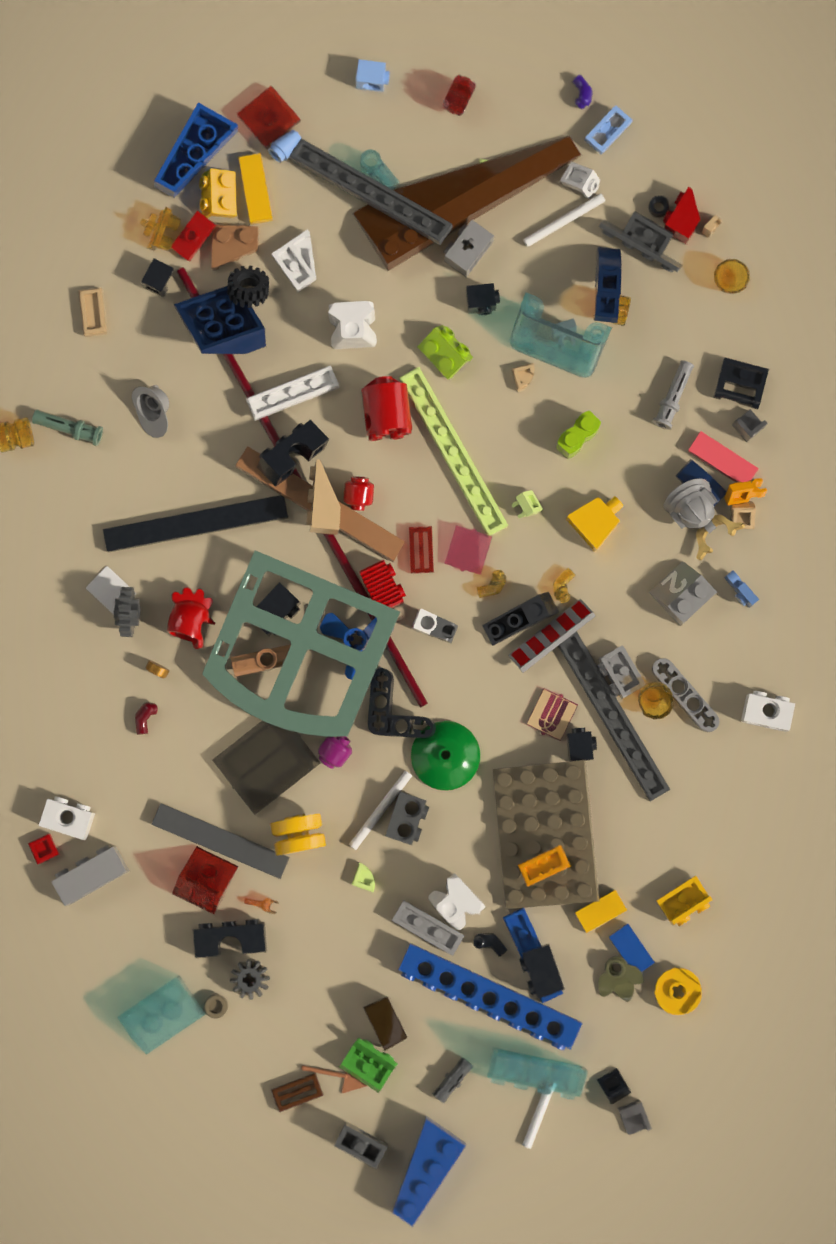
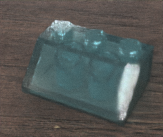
[118,975,205,1055]

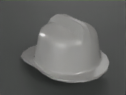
[132,385,169,438]

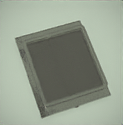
[212,720,321,815]

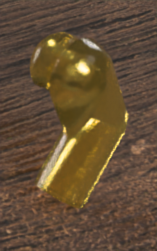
[553,568,576,603]
[477,570,506,598]

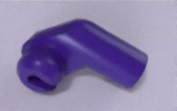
[572,74,593,109]

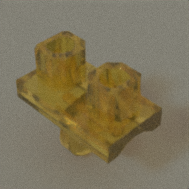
[140,207,181,251]

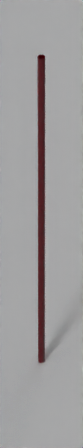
[176,267,428,708]

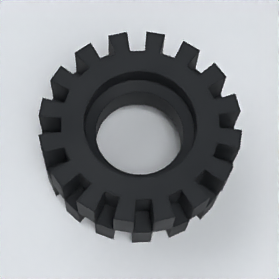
[227,266,269,308]

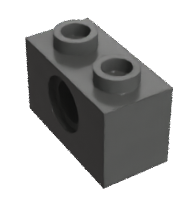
[334,1121,388,1169]

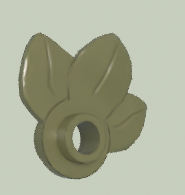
[598,956,644,1002]

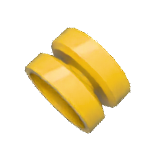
[270,813,326,856]

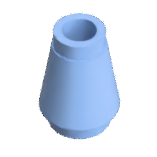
[268,129,301,163]

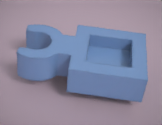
[724,570,759,608]

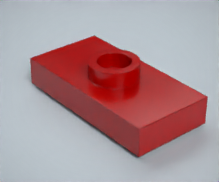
[171,211,216,261]

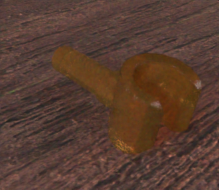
[244,898,279,914]

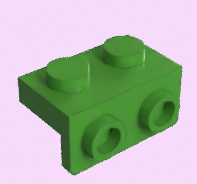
[339,1038,397,1093]

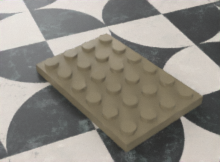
[493,760,599,909]

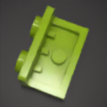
[417,325,473,380]

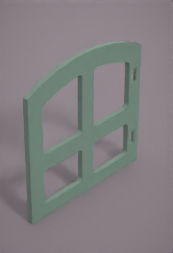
[202,550,400,737]

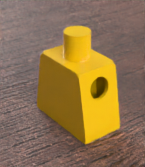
[566,496,623,552]

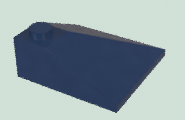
[174,286,266,354]

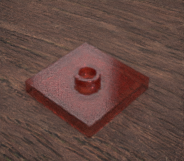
[237,85,301,150]

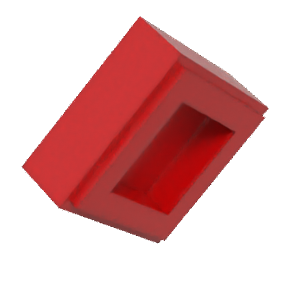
[28,833,60,865]

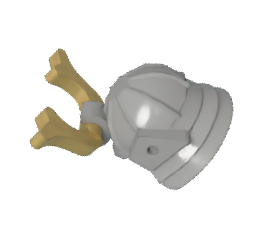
[664,479,745,561]

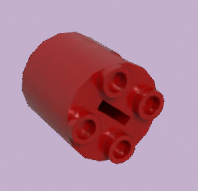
[361,376,412,441]

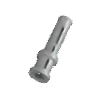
[652,360,694,430]

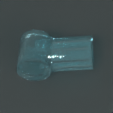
[360,149,400,190]

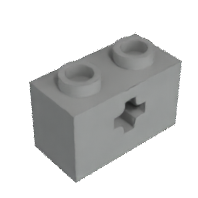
[444,220,494,277]

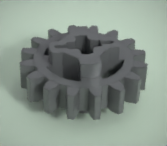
[114,587,141,637]

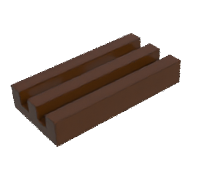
[271,1073,324,1112]

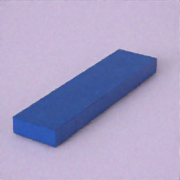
[503,908,563,1003]

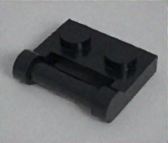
[713,357,769,410]

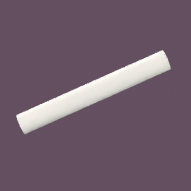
[522,1079,556,1149]

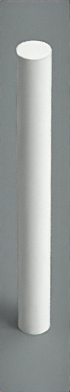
[523,194,605,247]
[349,771,412,850]

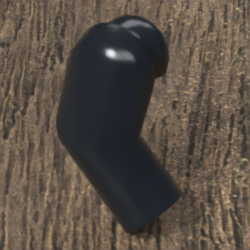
[473,933,507,957]

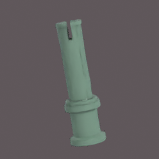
[32,409,103,446]

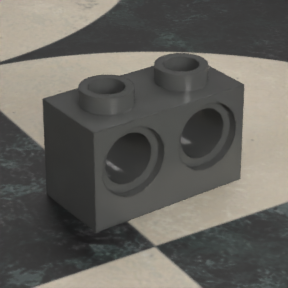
[385,792,429,845]

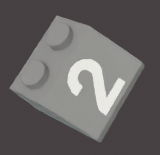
[649,561,717,626]

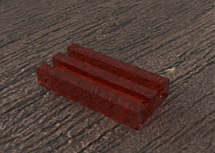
[409,526,434,574]

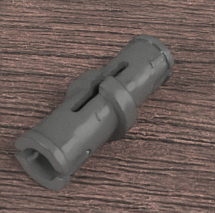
[432,1057,474,1103]

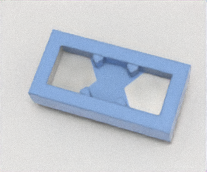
[585,105,632,155]

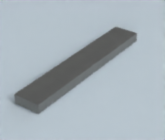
[152,803,290,879]

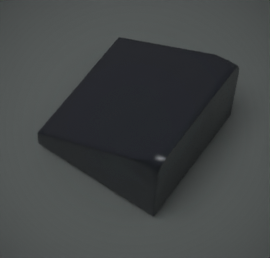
[597,1068,631,1104]

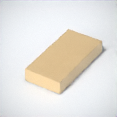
[79,288,107,337]

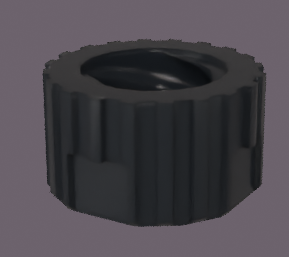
[648,195,669,218]

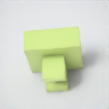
[511,490,543,518]

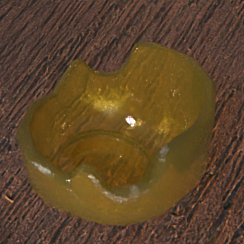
[714,259,750,294]
[638,681,674,720]

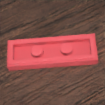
[688,431,759,482]

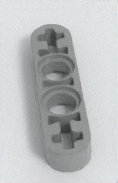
[652,658,720,732]

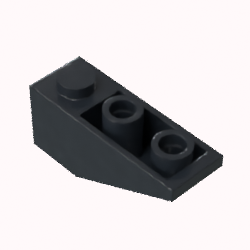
[482,592,559,646]

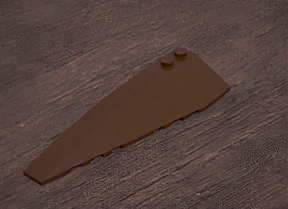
[353,136,581,271]

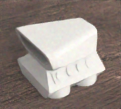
[328,301,377,349]
[428,873,486,930]

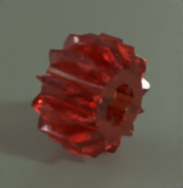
[443,75,476,116]

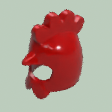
[167,587,215,649]

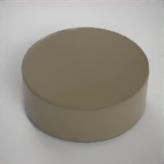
[204,994,228,1018]

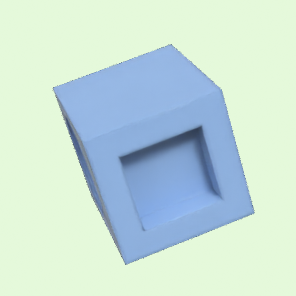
[356,59,390,92]

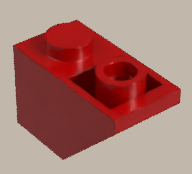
[662,187,700,244]

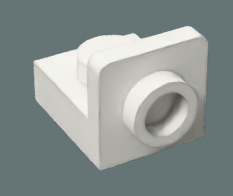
[560,162,600,199]

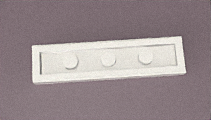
[246,365,339,421]

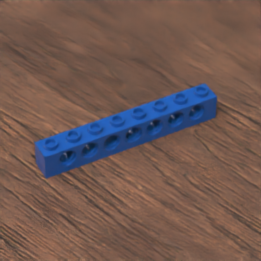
[399,943,582,1051]

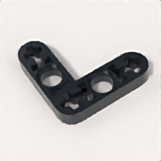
[368,668,436,738]

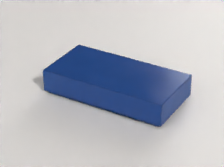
[609,923,655,972]

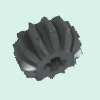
[230,959,270,1000]

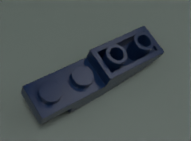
[594,247,622,323]

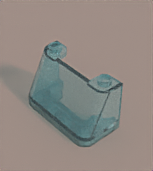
[510,293,612,378]

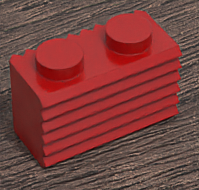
[359,560,406,608]

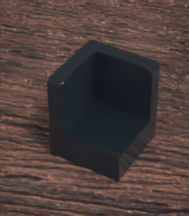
[141,258,174,297]

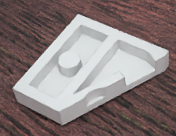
[272,229,316,292]

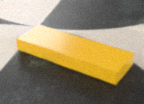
[239,153,273,225]

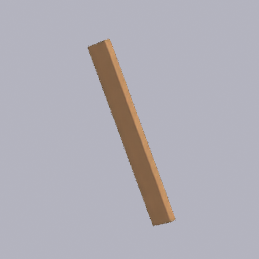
[235,446,405,562]

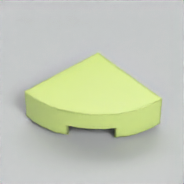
[352,863,375,893]

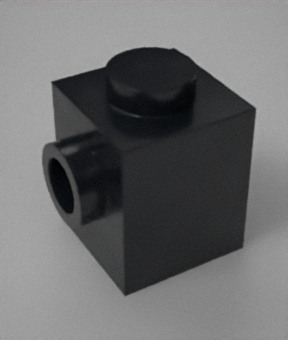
[466,283,500,315]
[567,728,597,761]

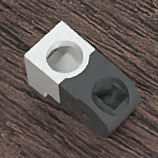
[411,608,458,643]

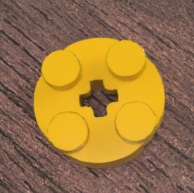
[654,967,702,1015]

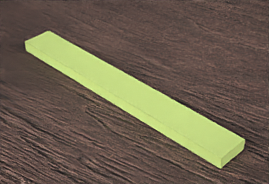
[399,367,508,537]

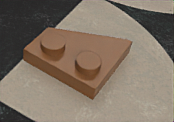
[211,225,259,270]

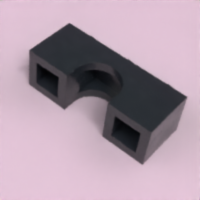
[257,419,329,487]
[193,919,267,958]

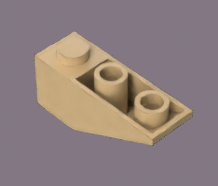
[306,459,341,535]

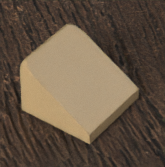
[731,501,756,529]

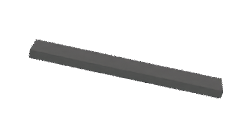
[289,139,453,245]
[558,631,670,801]

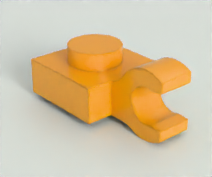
[724,478,767,506]

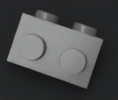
[597,645,646,700]

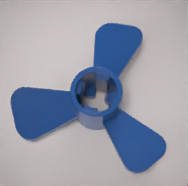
[320,613,394,680]

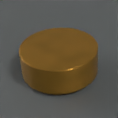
[145,660,170,678]

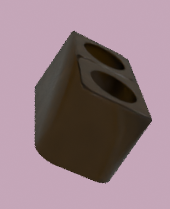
[363,997,408,1051]

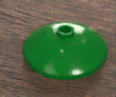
[411,721,480,791]

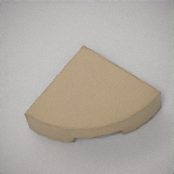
[701,215,722,238]
[511,363,535,392]

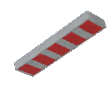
[508,599,595,673]

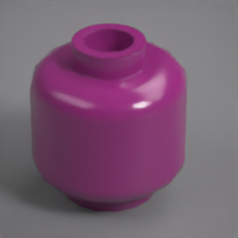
[318,736,352,769]

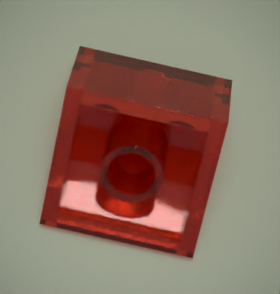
[172,846,238,914]

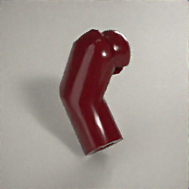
[135,702,158,735]

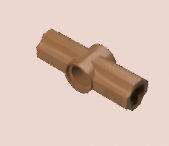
[230,644,303,677]

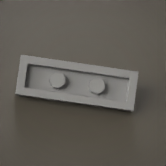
[392,900,464,956]

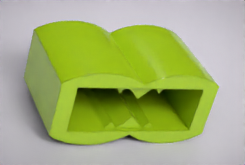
[556,410,601,459]

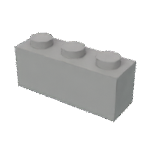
[51,845,129,906]

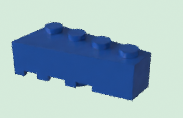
[154,102,238,198]
[393,1116,466,1227]

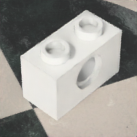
[741,691,795,732]
[39,796,95,840]

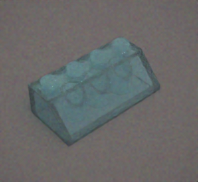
[487,1047,588,1100]

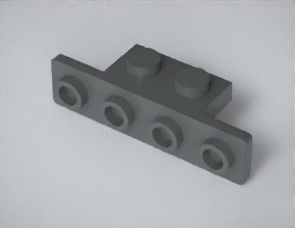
[599,211,682,272]

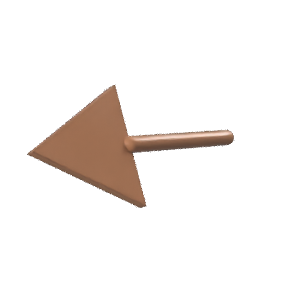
[301,1066,367,1093]

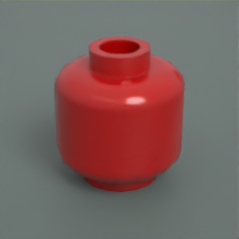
[343,476,374,511]

